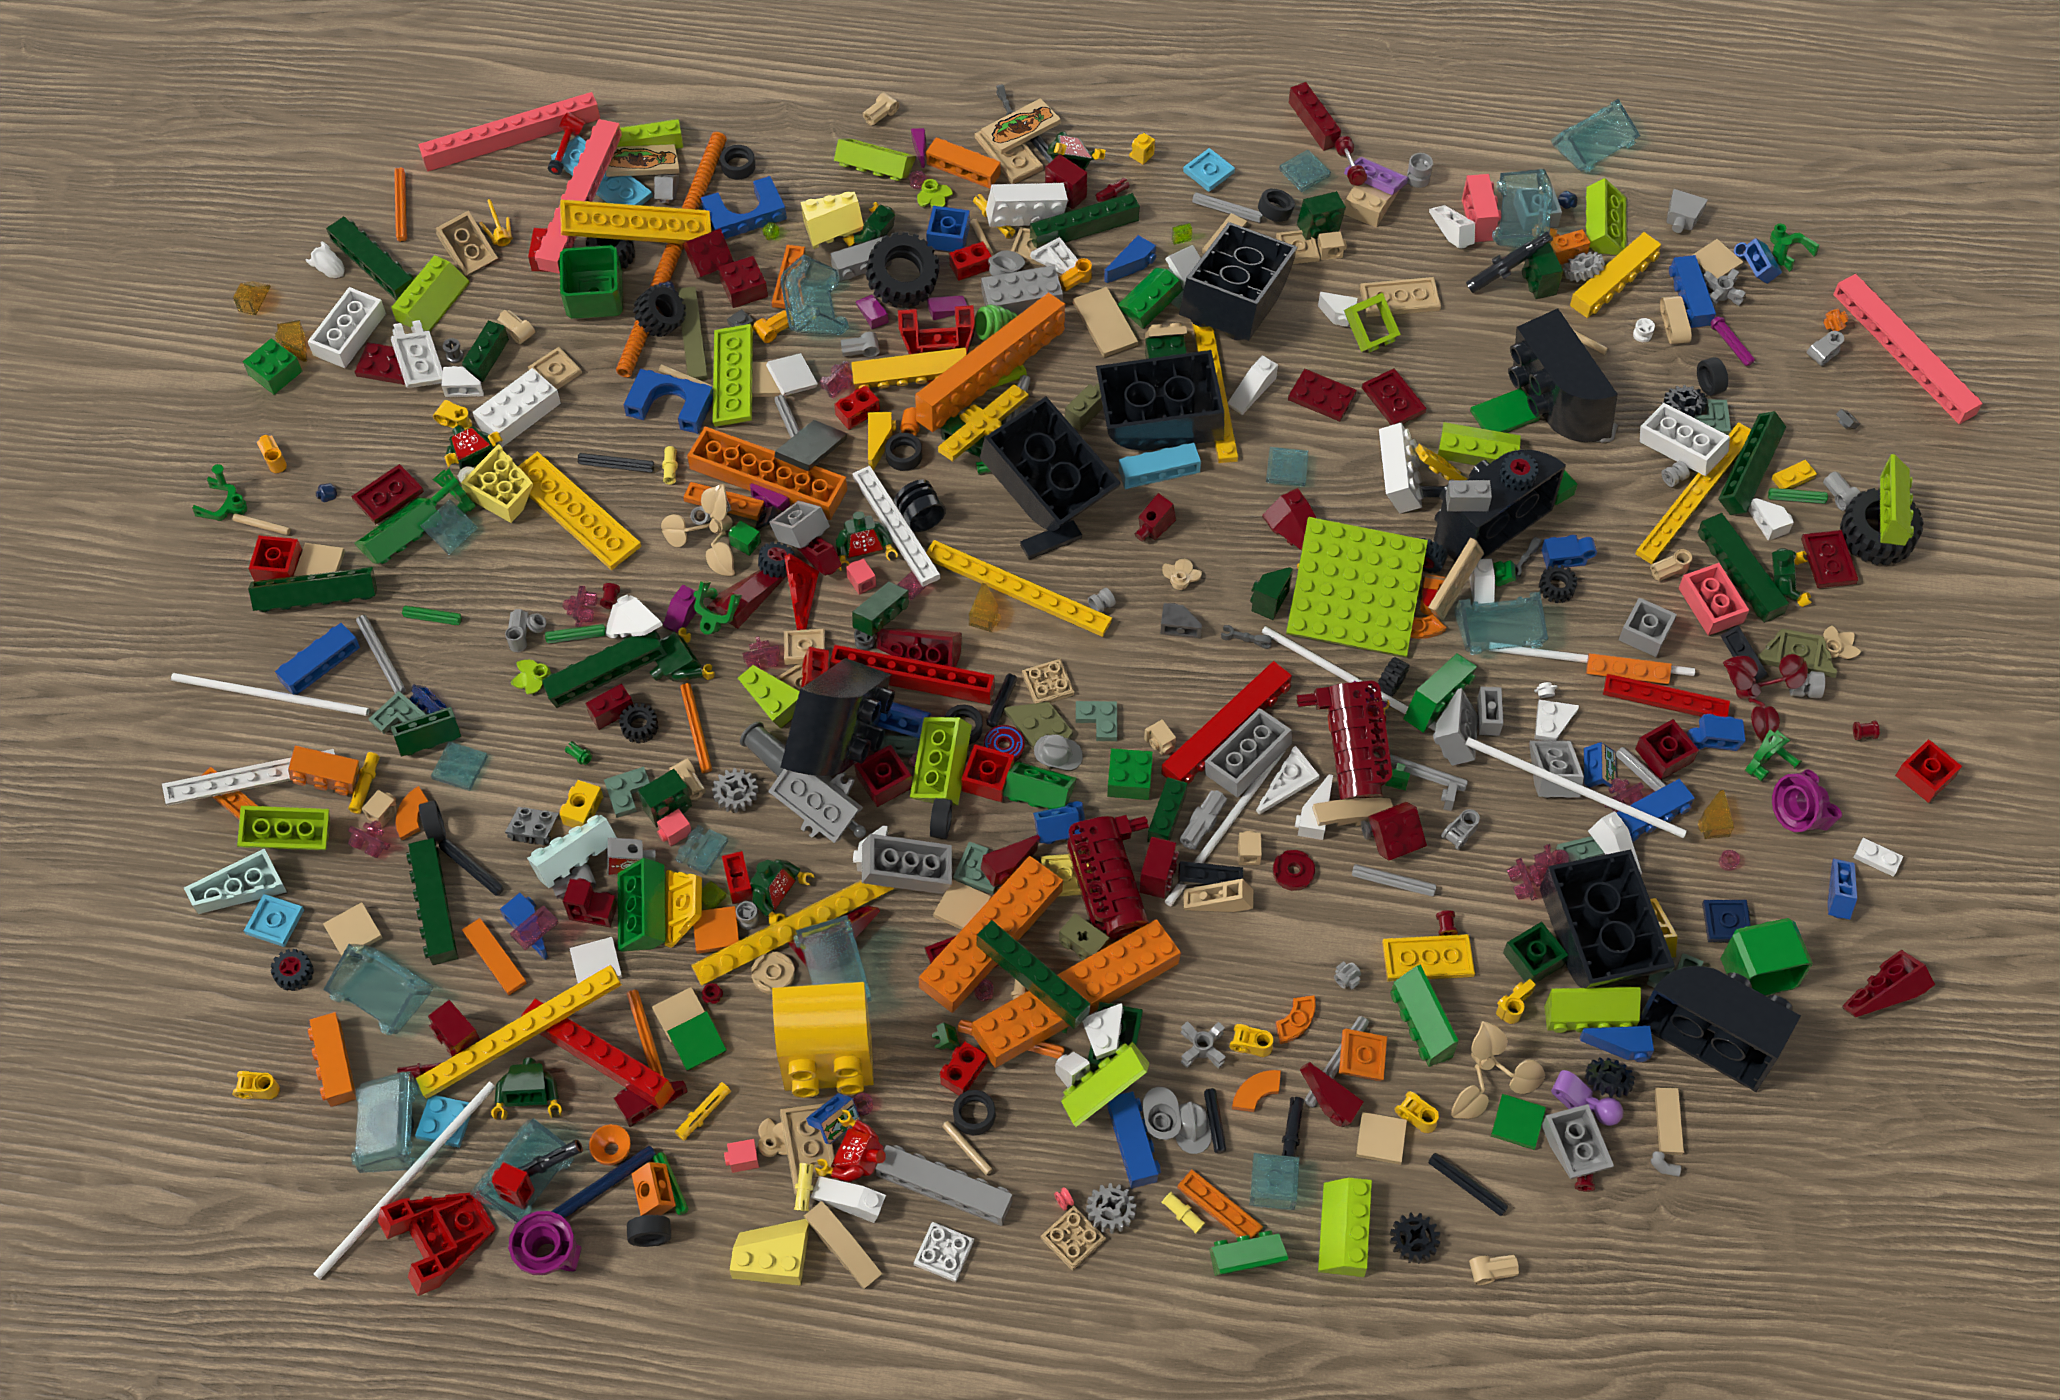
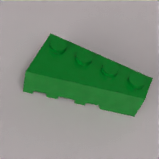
[1403,653,1477,733]

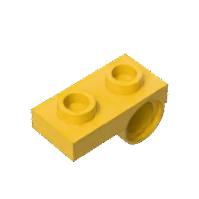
[1496,979,1536,1024]

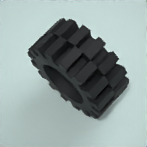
[1539,564,1577,603]
[1378,657,1410,696]
[619,703,659,743]

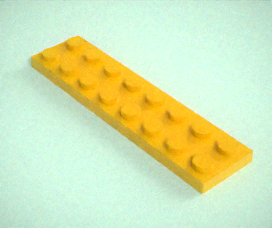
[560,200,711,244]
[517,451,641,571]

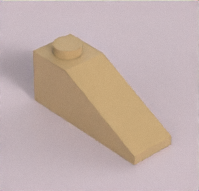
[1184,879,1253,912]

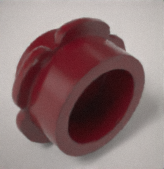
[702,983,723,1004]

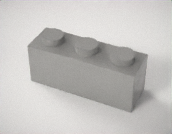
[831,237,892,281]

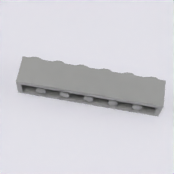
[875,1145,1012,1226]

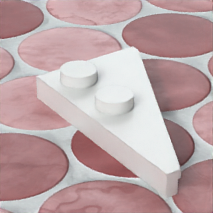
[1256,746,1319,815]

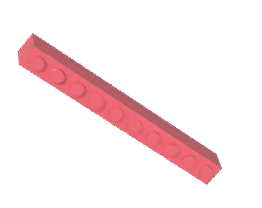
[418,92,600,172]
[535,119,622,274]
[1833,274,1982,424]

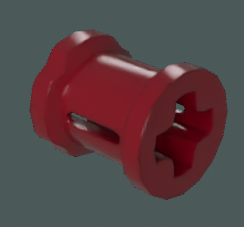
[600,583,620,609]
[1853,720,1880,740]
[1436,910,1458,936]
[1574,1173,1595,1192]

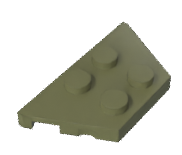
[1757,629,1837,678]
[1004,702,1073,770]

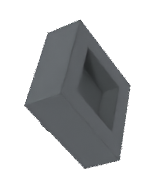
[727,309,754,327]
[1836,409,1861,429]

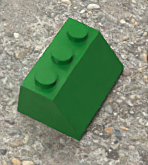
[1117,268,1183,329]
[1003,761,1077,810]
[1209,1230,1288,1276]

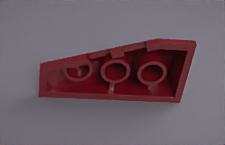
[706,570,787,629]
[1842,950,1936,1018]

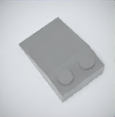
[1433,688,1478,766]
[1529,740,1584,798]
[1542,1104,1614,1179]

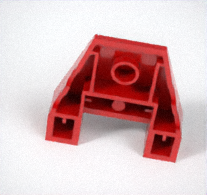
[898,305,975,383]
[378,1192,495,1296]

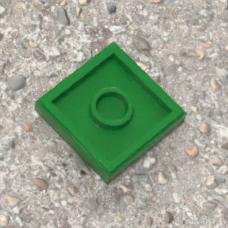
[667,1011,727,1071]
[1491,1094,1546,1150]

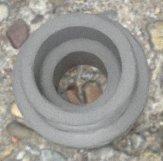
[526,613,546,633]

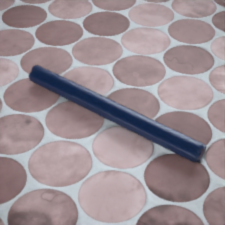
[551,1146,656,1218]

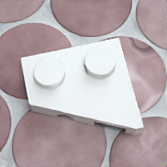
[1030,237,1078,274]
[1534,700,1579,741]
[1082,1004,1123,1060]

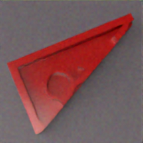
[785,554,819,630]

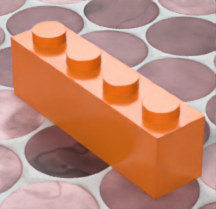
[926,137,1001,189]
[307,1012,357,1107]

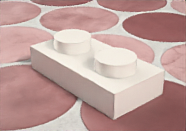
[1853,838,1903,877]

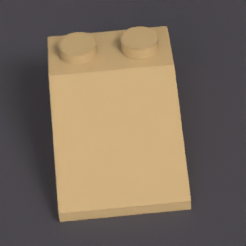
[1344,183,1399,228]
[436,210,498,277]

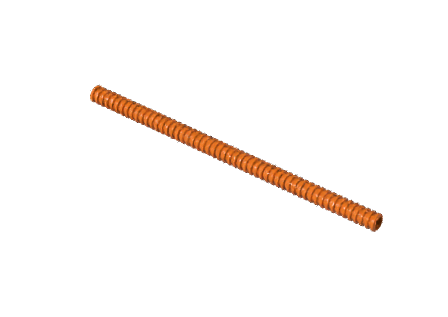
[616,132,727,378]

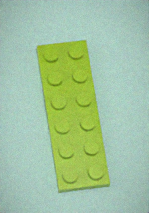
[713,324,753,427]

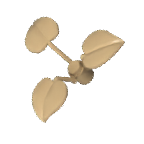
[661,484,735,576]
[1451,1021,1546,1119]

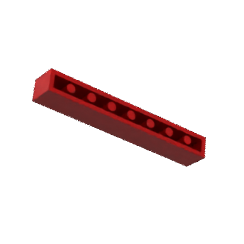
[829,645,995,705]
[1161,661,1292,785]
[521,998,675,1109]

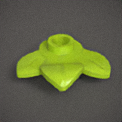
[917,179,953,208]
[511,659,551,695]

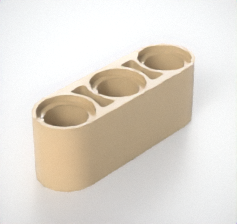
[1660,296,1692,344]

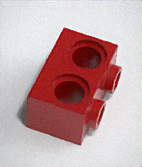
[949,241,992,281]
[834,385,880,430]
[801,647,829,688]
[722,851,753,904]
[939,1041,987,1095]
[491,1162,535,1210]

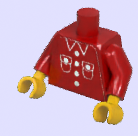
[815,1110,886,1182]

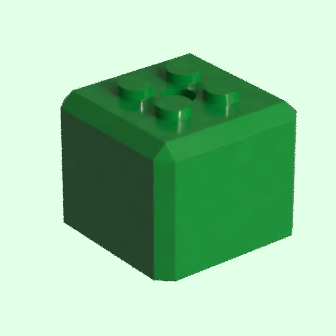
[560,245,623,319]
[1720,918,1813,996]

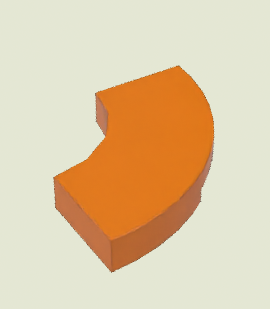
[1410,614,1446,639]
[396,786,428,841]
[1275,995,1316,1044]
[1232,1070,1281,1112]

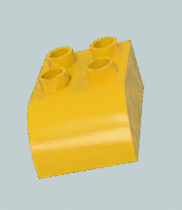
[772,982,874,1098]

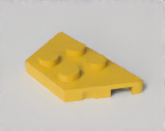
[1415,443,1468,481]
[665,870,702,948]

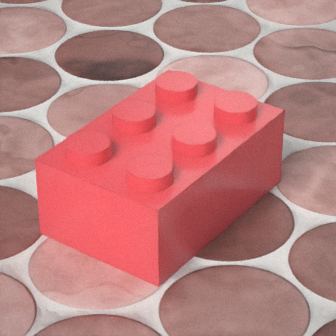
[1462,174,1501,242]
[1679,563,1749,636]

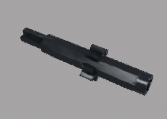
[1466,231,1553,293]

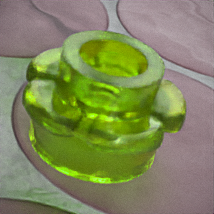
[763,222,779,240]

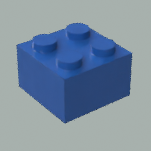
[926,206,970,252]

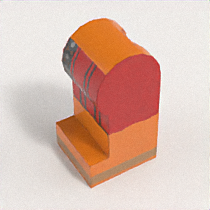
[1420,574,1445,615]

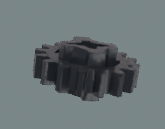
[1663,385,1707,418]
[1585,1057,1635,1098]
[1390,1212,1440,1264]

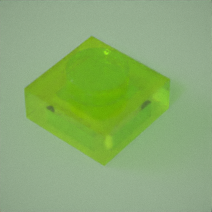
[1172,223,1192,245]
[702,880,727,909]

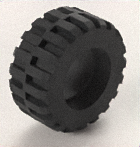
[866,232,940,308]
[1840,488,1924,565]

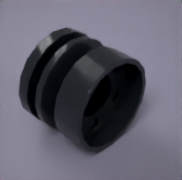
[894,479,946,532]

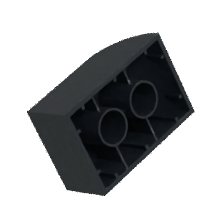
[1179,222,1298,341]
[1508,308,1618,442]
[1096,350,1224,451]
[980,396,1121,531]
[1433,450,1566,562]
[780,658,895,776]
[1539,849,1675,989]
[1637,966,1801,1092]

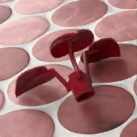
[1723,654,1808,743]

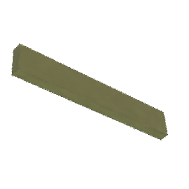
[677,286,708,380]

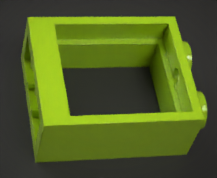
[1344,293,1401,353]

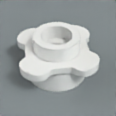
[1534,682,1557,698]

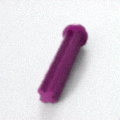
[1711,316,1755,366]

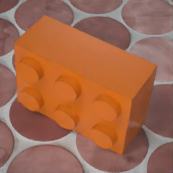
[288,745,359,796]

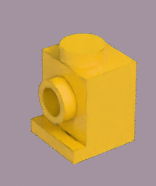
[1129,133,1155,165]

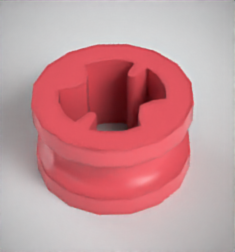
[1054,1187,1074,1211]

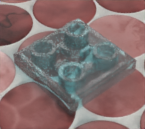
[1279,150,1331,192]
[1266,447,1309,487]
[420,499,478,555]
[431,741,488,791]

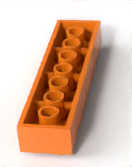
[687,426,847,520]
[919,856,1063,1014]

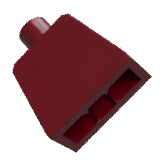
[1134,493,1176,542]

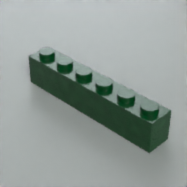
[1030,193,1140,249]
[326,216,414,301]
[1718,411,1786,515]
[1698,513,1789,623]
[248,567,377,612]
[542,630,667,708]
[406,838,458,965]
[976,920,1091,1029]

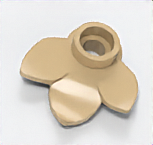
[1162,558,1202,590]
[1823,626,1861,659]
[758,1118,787,1157]

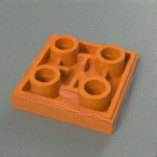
[693,906,739,954]

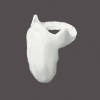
[306,241,345,278]

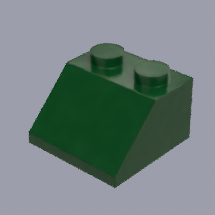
[1250,567,1293,620]

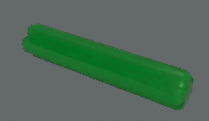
[1768,488,1828,504]
[402,605,462,625]
[545,624,606,643]
[653,1152,689,1215]

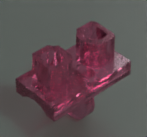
[819,361,853,398]
[562,585,598,627]
[742,636,780,669]
[1604,777,1644,812]
[348,820,391,858]
[1534,844,1569,878]
[1507,858,1545,901]

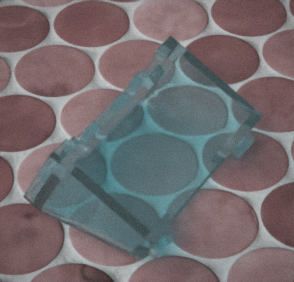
[1550,99,1641,173]
[1492,169,1553,248]
[780,254,849,335]
[1454,592,1548,655]
[793,915,873,1002]
[323,944,433,1036]
[351,1071,418,1173]
[470,1118,574,1224]

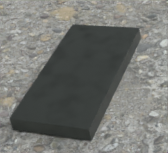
[774,420,848,471]

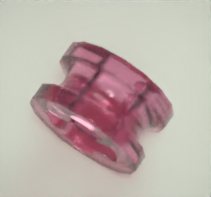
[909,171,926,189]
[1719,850,1740,871]
[974,979,994,1001]
[853,1093,873,1116]

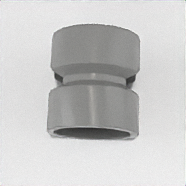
[1407,153,1433,188]
[1789,671,1825,699]

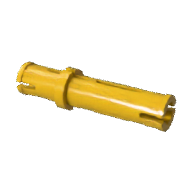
[973,194,1015,239]
[348,752,380,814]
[675,1082,731,1141]

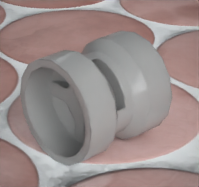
[1662,461,1690,487]
[1088,588,1116,613]
[736,901,759,930]

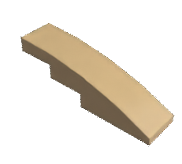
[1312,798,1393,826]
[804,1201,882,1289]

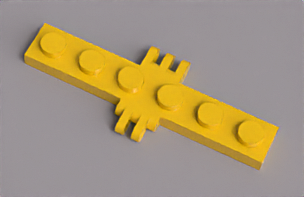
[938,384,1029,462]

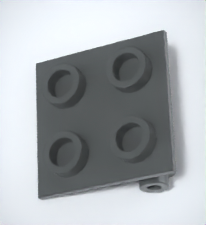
[505,807,559,846]

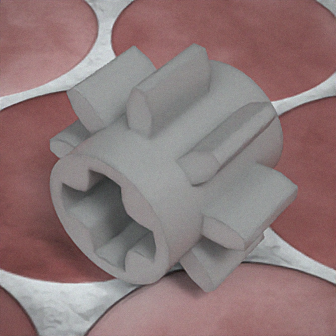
[1334,961,1361,990]

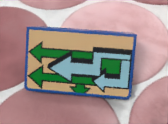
[1584,742,1616,789]
[806,1093,860,1144]

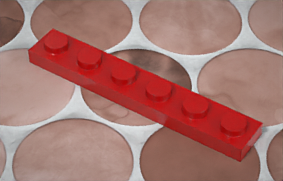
[1602,674,1730,717]

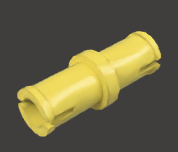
[662,446,678,485]
[794,1163,814,1211]
[1162,1192,1205,1234]

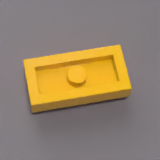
[1772,459,1817,489]

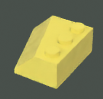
[801,192,864,249]
[461,444,533,523]
[730,1219,810,1286]

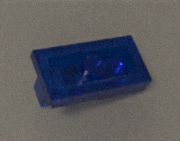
[409,684,448,714]

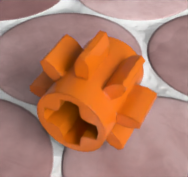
[1823,309,1849,331]

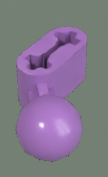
[1551,1070,1624,1126]

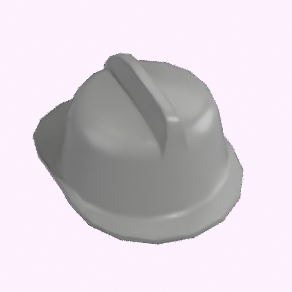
[988,250,1025,276]
[1034,735,1083,770]
[1143,1087,1181,1140]
[1175,1102,1211,1154]

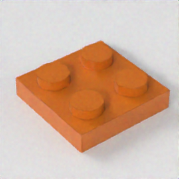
[1339,1029,1387,1081]

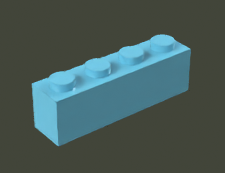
[1118,443,1201,489]

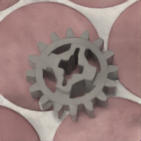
[1563,252,1605,282]
[712,768,759,813]
[1086,1183,1136,1234]

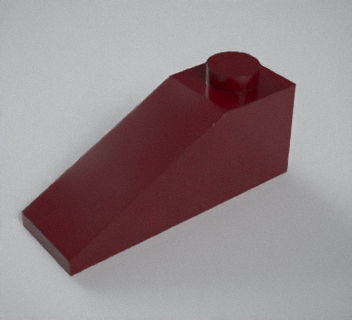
[796,537,842,576]
[980,834,1040,887]
[1300,1062,1364,1127]
[614,1080,688,1127]

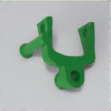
[1770,223,1819,272]
[192,464,248,521]
[428,468,476,517]
[694,581,742,635]
[1745,729,1802,782]

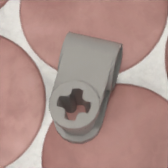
[1807,331,1844,366]
[1441,809,1480,850]

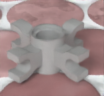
[1703,268,1746,307]
[1180,1021,1225,1069]

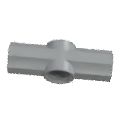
[1180,790,1227,850]

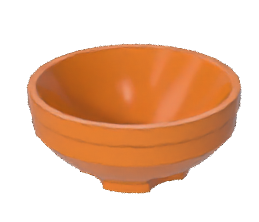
[589,1124,631,1166]

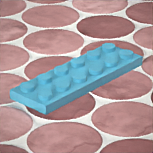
[551,135,653,205]

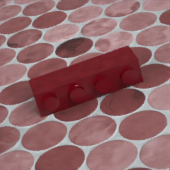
[1288,82,1341,151]

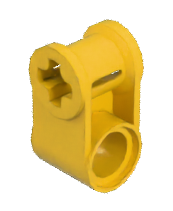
[433,400,472,430]
[1229,1024,1273,1057]
[232,1071,280,1100]
[1394,1091,1439,1133]

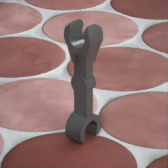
[996,84,1015,116]
[1515,537,1541,579]
[1221,625,1272,649]

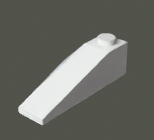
[606,595,663,638]

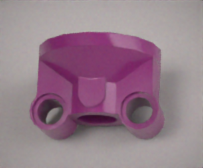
[1772,769,1842,832]
[508,1211,582,1275]

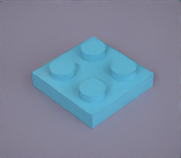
[1183,148,1235,192]
[244,894,304,947]
[415,1095,471,1148]

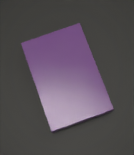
[1344,157,1409,195]

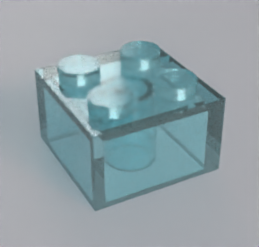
[1249,1153,1299,1210]

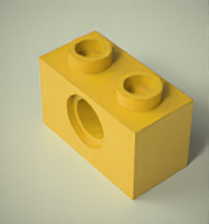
[559,780,604,828]

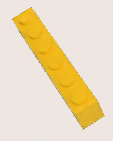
[1570,232,1661,318]
[851,348,967,390]

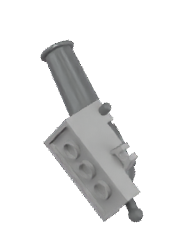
[740,721,866,843]

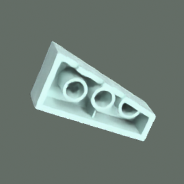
[527,815,617,888]
[184,848,287,914]

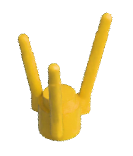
[479,199,513,247]

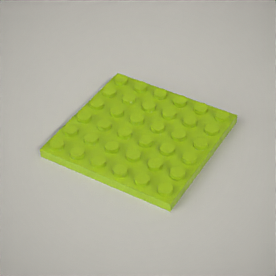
[1286,517,1428,658]

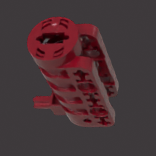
[1296,680,1392,800]
[1067,815,1149,940]

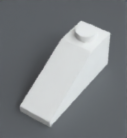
[1429,205,1475,248]
[1228,355,1278,415]
[1295,774,1333,840]
[1588,811,1642,874]
[810,1176,886,1223]

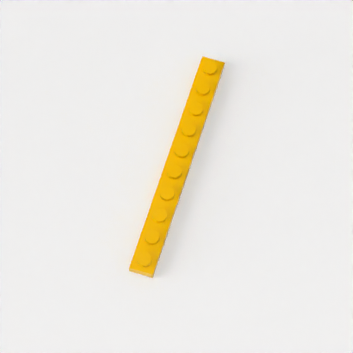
[1192,323,1238,463]
[1635,422,1751,564]
[926,540,1112,637]
[691,880,894,986]
[416,965,622,1099]

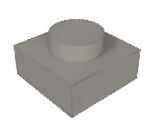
[1441,782,1458,811]

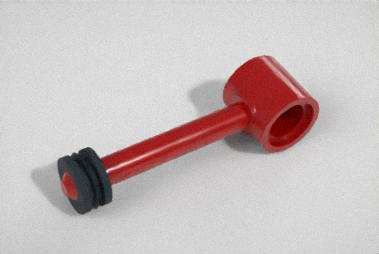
[548,112,584,175]

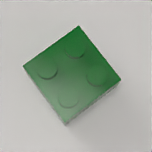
[242,338,303,395]
[1107,748,1153,800]

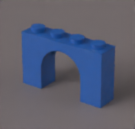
[701,176,787,239]
[623,369,713,434]

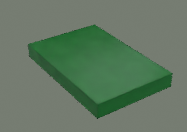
[1470,388,1540,433]

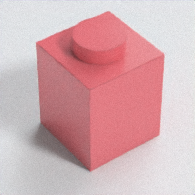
[846,558,876,595]
[657,809,692,846]
[724,1139,759,1173]

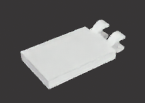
[391,320,443,388]

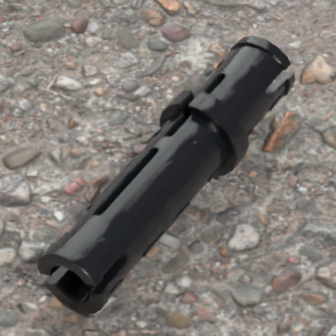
[1281,1097,1304,1165]
[517,1139,583,1177]

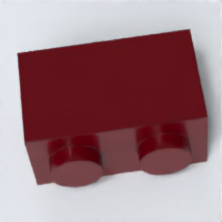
[585,683,634,730]

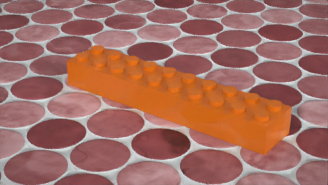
[915,292,1065,432]
[972,919,1181,1068]

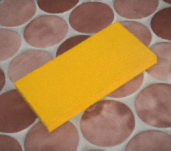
[1382,934,1475,982]

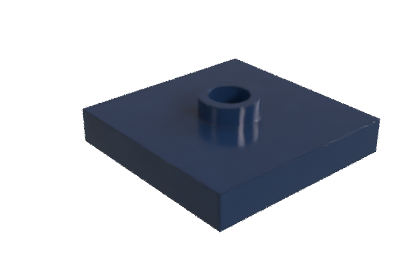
[1702,900,1751,942]

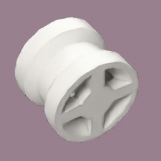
[1633,318,1655,342]

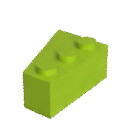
[738,665,799,728]

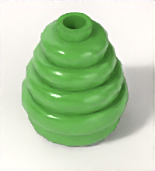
[975,304,1017,340]

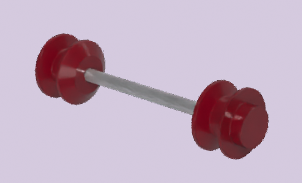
[1335,136,1367,186]

